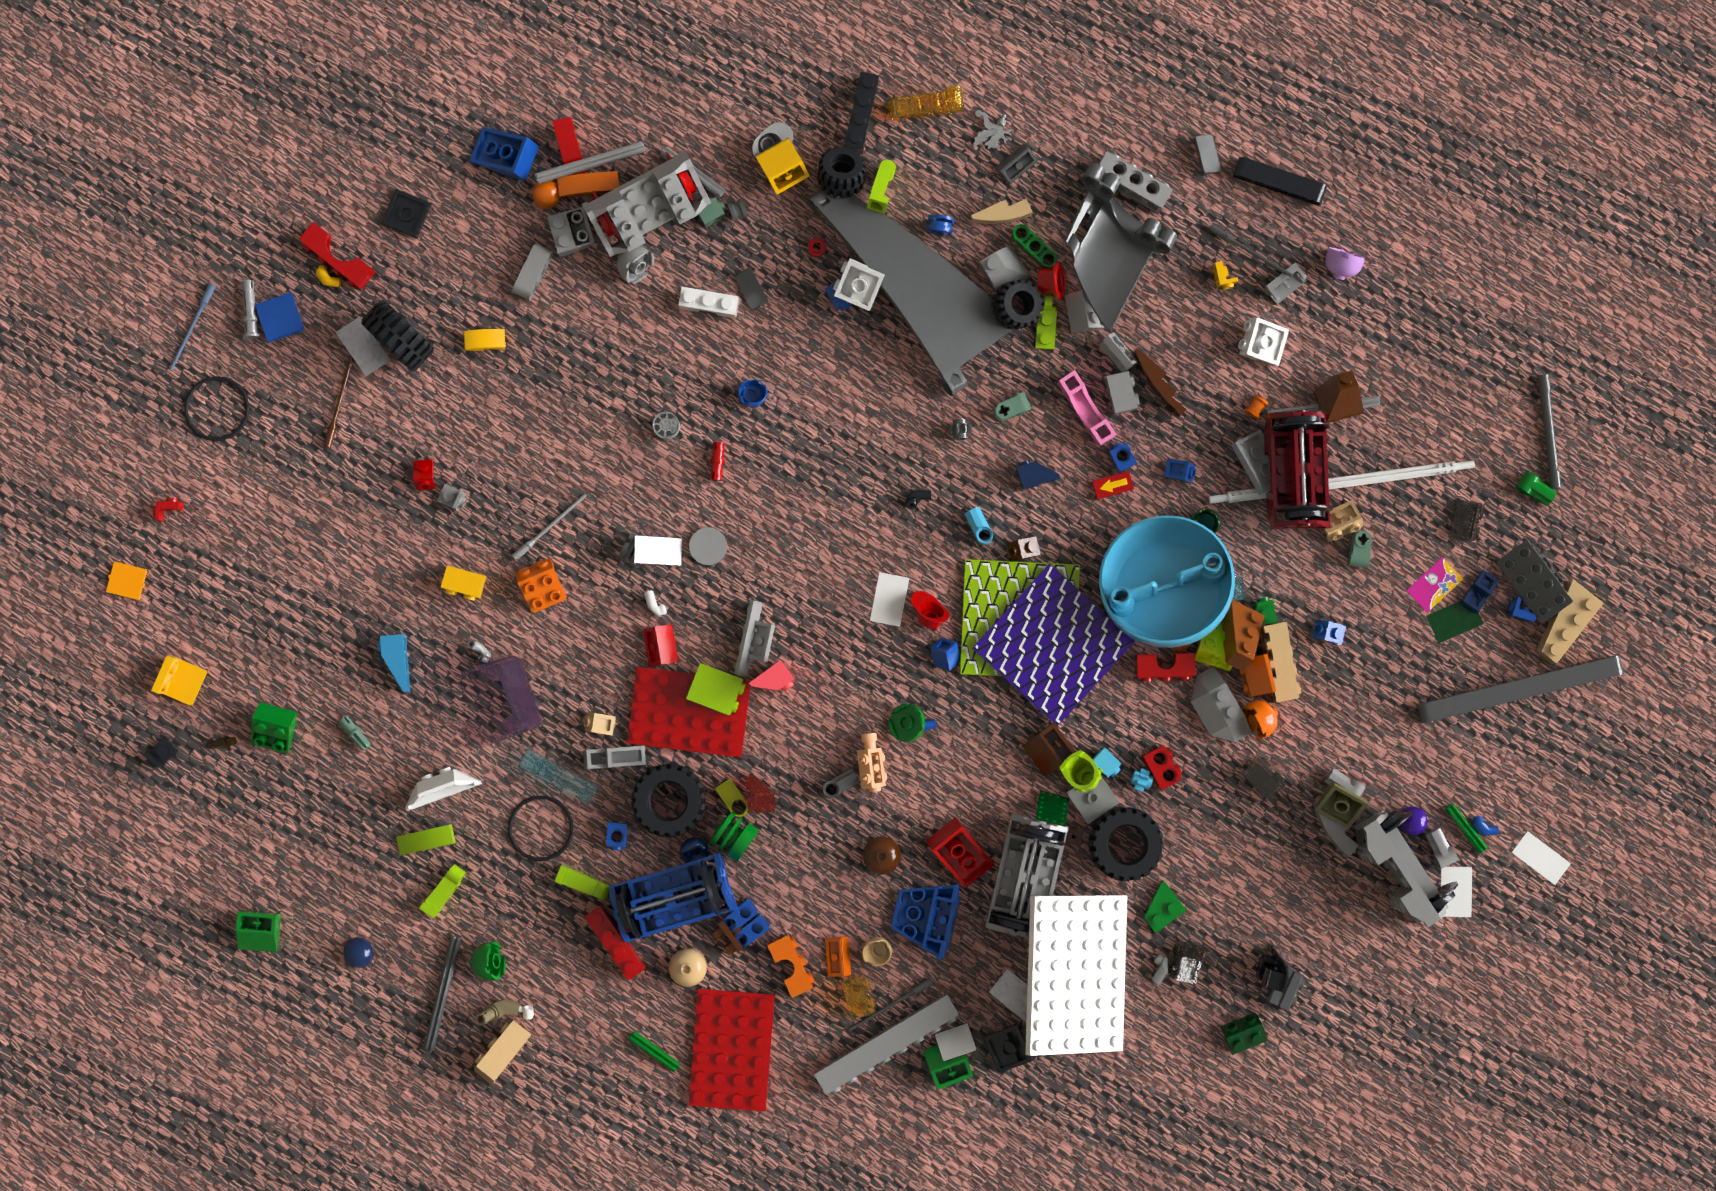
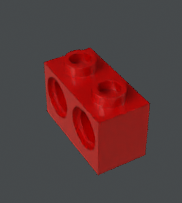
[1142,745,1182,790]

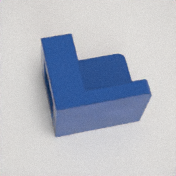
[930,637,960,671]

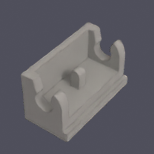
[1264,262,1307,305]

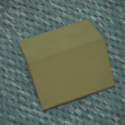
[1315,783,1369,829]

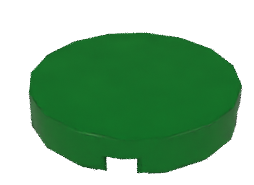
[888,703,925,742]

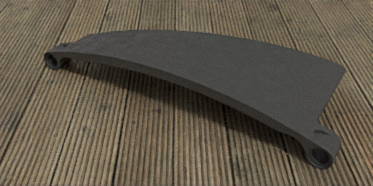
[807,189,1015,396]

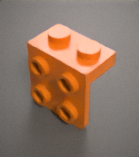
[515,558,567,613]

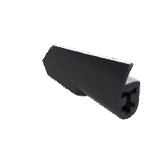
[1256,945,1289,993]

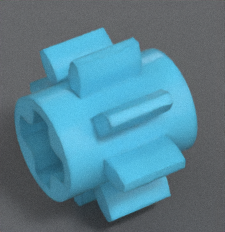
[1130,768,1153,792]

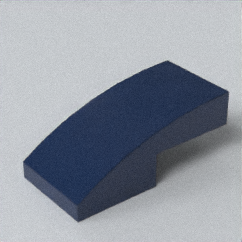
[1460,569,1499,614]

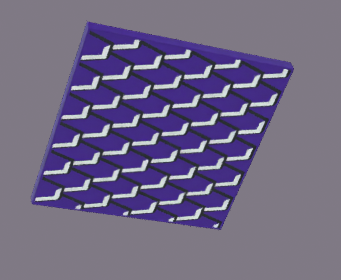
[972,564,1135,726]

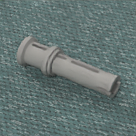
[241,280,260,339]

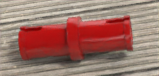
[710,442,725,481]

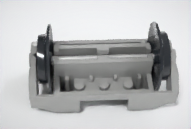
[1352,809,1458,927]
[985,813,1069,939]

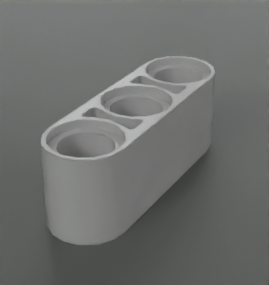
[512,243,553,301]

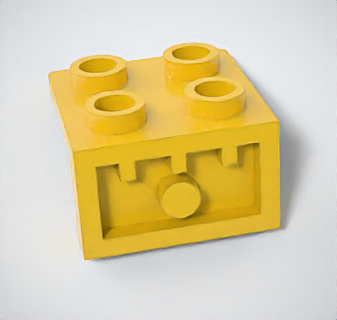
[151,655,207,706]

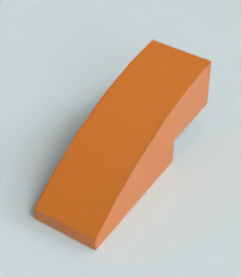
[557,171,619,197]

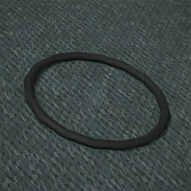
[184,376,250,441]
[508,796,573,861]

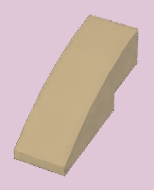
[970,199,1033,224]

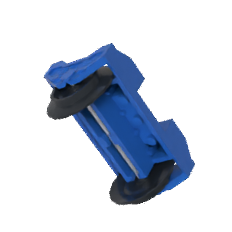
[609,853,738,943]

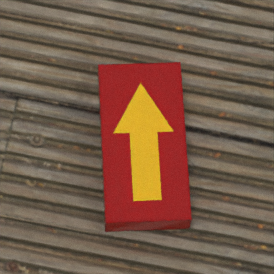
[1092,471,1134,500]

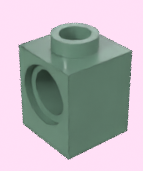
[698,197,726,228]

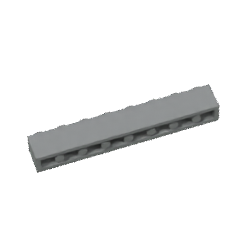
[814,993,959,1095]

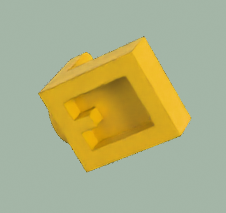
[1212,261,1238,290]

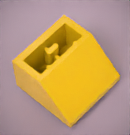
[755,138,810,195]

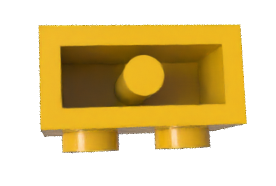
[441,565,487,601]

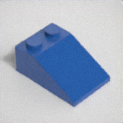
[469,127,539,181]

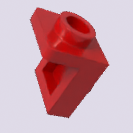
[413,459,435,491]
[153,498,184,522]

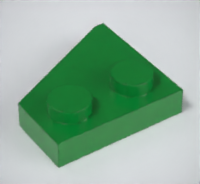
[1143,880,1186,933]

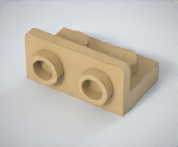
[1323,500,1363,542]

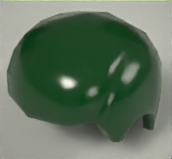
[1191,508,1220,533]

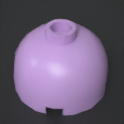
[1325,247,1365,280]

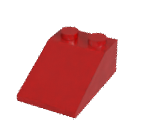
[926,817,995,888]

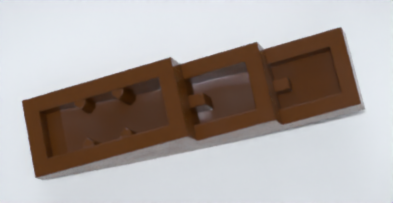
[1133,348,1186,417]

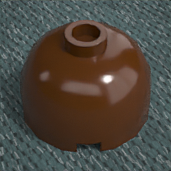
[862,836,901,875]

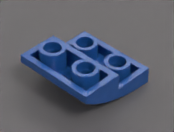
[255,292,305,343]

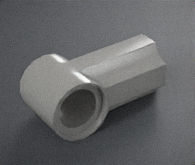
[1324,768,1366,797]
[1424,828,1458,869]

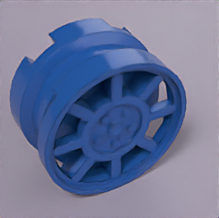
[926,214,954,236]

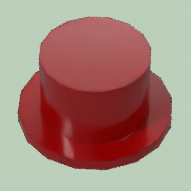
[1037,261,1066,300]

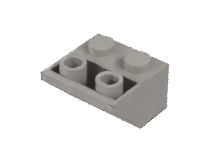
[547,207,595,257]
[1065,290,1105,333]

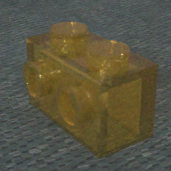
[841,974,876,1019]

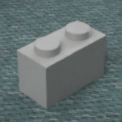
[1105,371,1140,415]

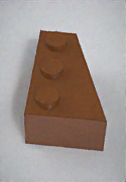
[1222,599,1265,671]

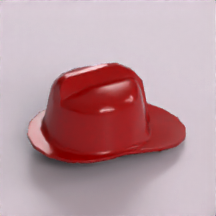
[910,591,950,631]

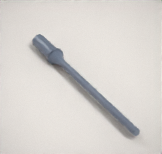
[169,283,216,371]

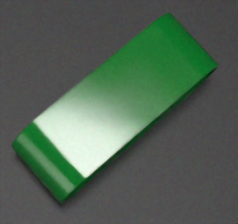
[1012,224,1058,268]

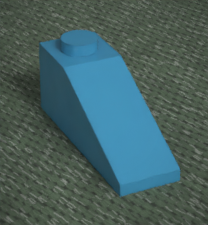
[377,634,410,692]

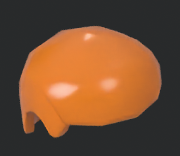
[532,180,560,210]

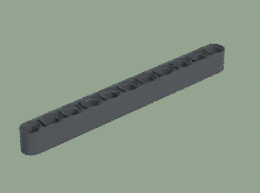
[1417,655,1624,723]

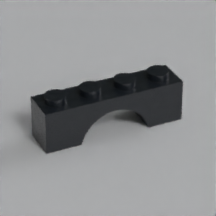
[844,71,879,154]

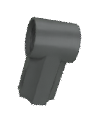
[822,768,860,798]

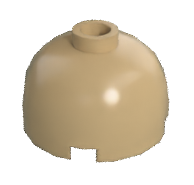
[668,948,707,987]

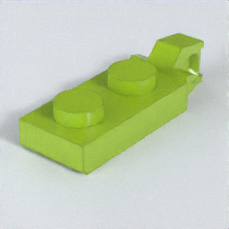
[1035,296,1057,350]

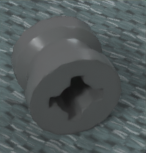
[727,198,748,221]

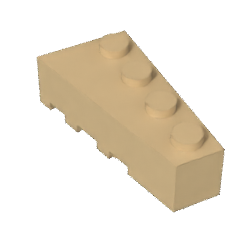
[1536,579,1604,664]
[1260,622,1301,703]

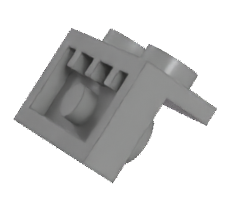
[1100,332,1138,372]

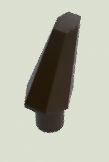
[206,736,237,749]

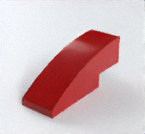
[552,117,586,176]

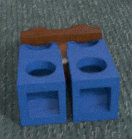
[712,898,771,955]

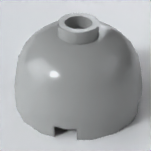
[616,246,655,284]

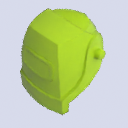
[1059,750,1103,792]

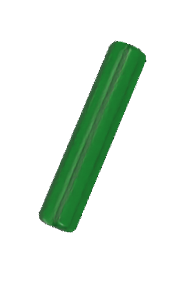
[1445,804,1487,853]
[629,1031,680,1072]

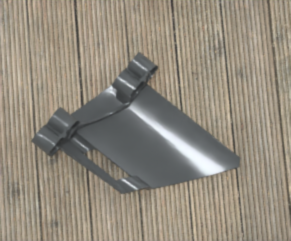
[1065,162,1177,329]

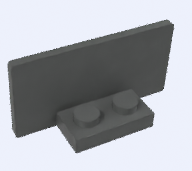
[1497,540,1573,623]

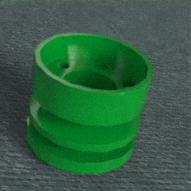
[710,811,759,863]

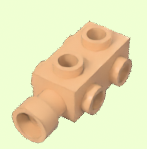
[857,733,887,792]

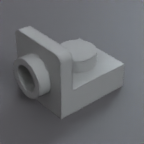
[437,484,467,511]

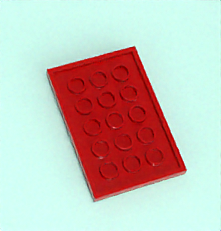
[627,667,751,757]
[689,988,775,1112]

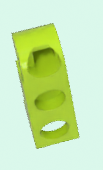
[867,160,896,214]
[419,864,467,918]
[555,864,610,900]

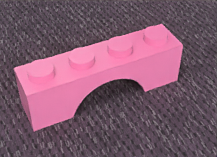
[1057,370,1117,447]

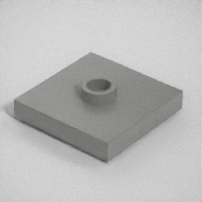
[1066,778,1120,824]

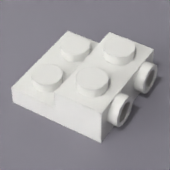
[833,258,885,311]
[1238,318,1289,366]

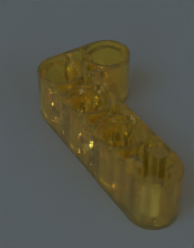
[888,85,964,121]

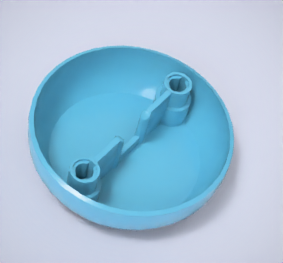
[1099,516,1235,648]

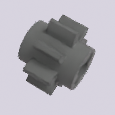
[949,419,972,440]

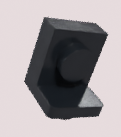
[144,738,178,768]

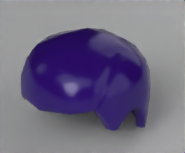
[1399,806,1428,836]

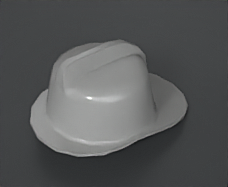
[752,122,794,158]

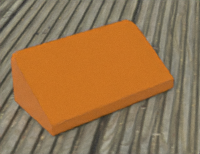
[825,936,851,977]

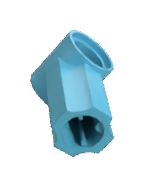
[964,507,993,546]

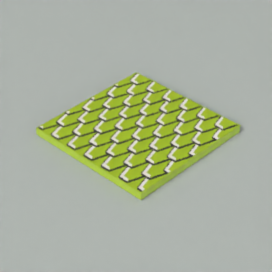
[960,559,1080,676]

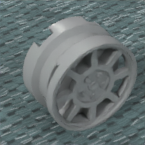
[652,412,680,440]

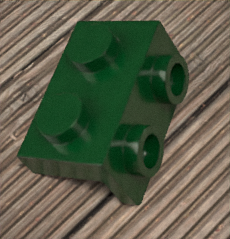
[1221,1013,1268,1055]

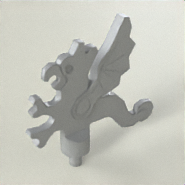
[973,110,1011,150]

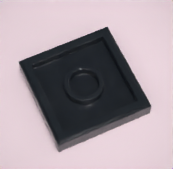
[381,189,432,239]

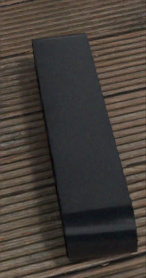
[1233,157,1327,205]

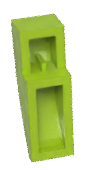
[396,824,456,855]

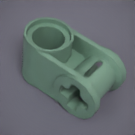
[994,392,1032,421]
[1348,531,1372,568]

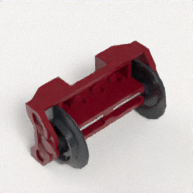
[1264,410,1333,530]

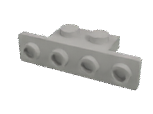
[735,600,775,678]

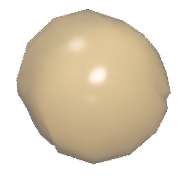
[862,937,893,967]

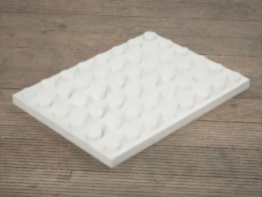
[1025,895,1127,1056]

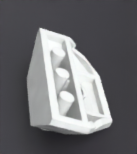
[405,767,482,811]

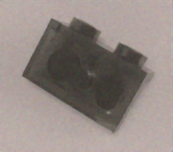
[1448,499,1484,542]
[1167,939,1206,985]

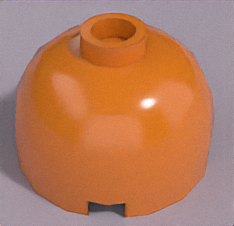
[1242,700,1278,740]

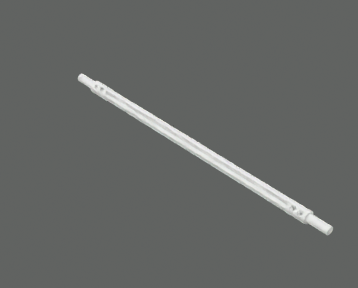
[1208,461,1475,504]

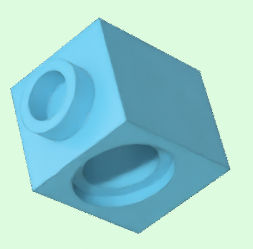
[1093,747,1121,777]

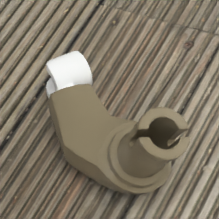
[475,999,534,1026]

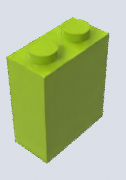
[686,663,746,716]

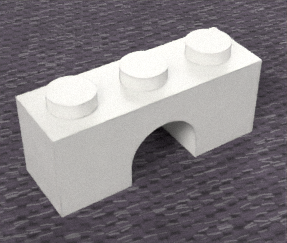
[678,287,739,319]

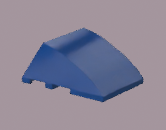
[891,884,960,961]

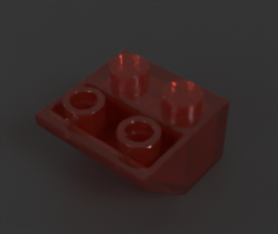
[746,773,776,813]

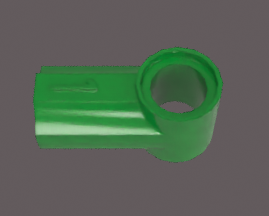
[1515,471,1557,506]

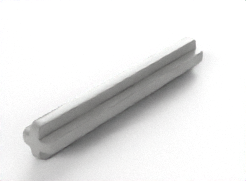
[660,147,725,198]

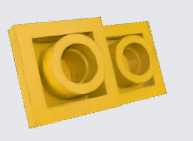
[463,329,505,351]

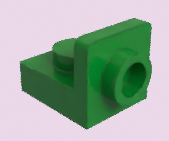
[1253,597,1278,625]

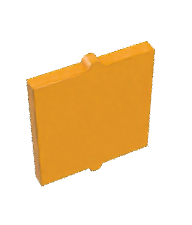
[106,561,147,600]

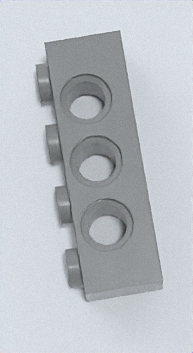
[1100,151,1173,214]

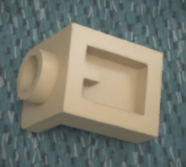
[584,712,616,736]

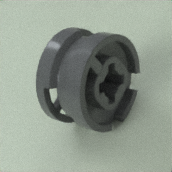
[620,533,637,563]

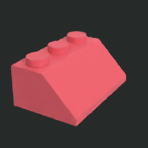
[749,660,795,692]

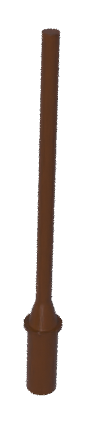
[323,355,353,448]

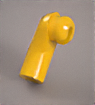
[316,265,342,288]

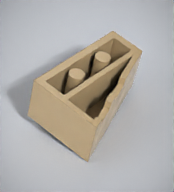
[474,1020,531,1085]

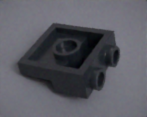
[983,1021,1037,1073]

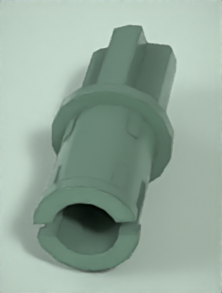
[338,715,371,751]

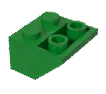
[251,702,297,754]
[236,910,281,952]
[923,1045,973,1090]

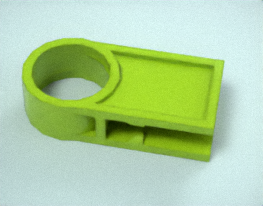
[715,778,749,817]

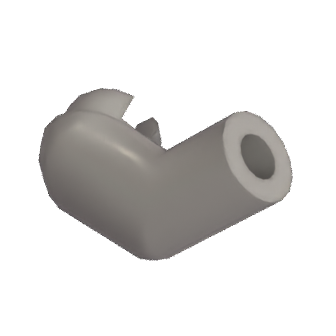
[467,640,491,663]
[1152,954,1168,985]

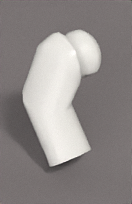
[644,591,667,617]

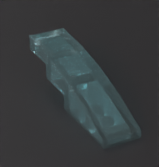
[519,749,598,804]

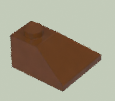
[1313,370,1364,423]

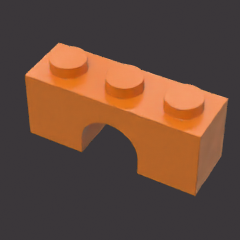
[767,934,815,998]

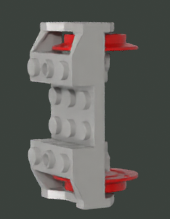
[582,150,711,257]

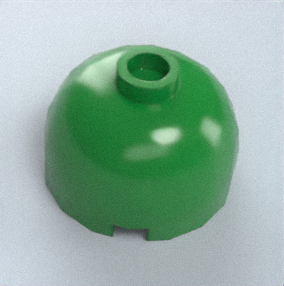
[470,942,506,981]

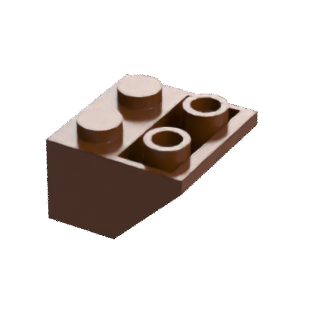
[1022,723,1076,776]

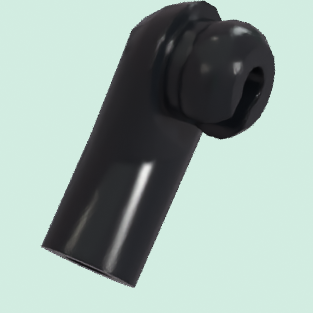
[905,490,931,509]

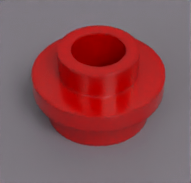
[807,238,827,257]

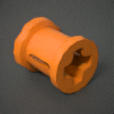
[1244,394,1269,419]

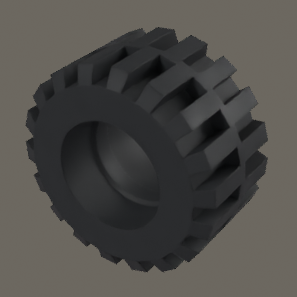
[817,146,866,198]
[991,279,1044,330]

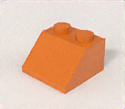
[1238,654,1276,697]

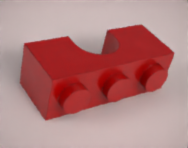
[1135,653,1196,682]

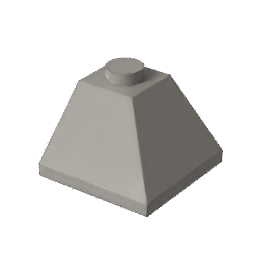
[978,245,1031,294]

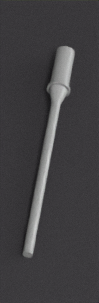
[512,493,587,561]

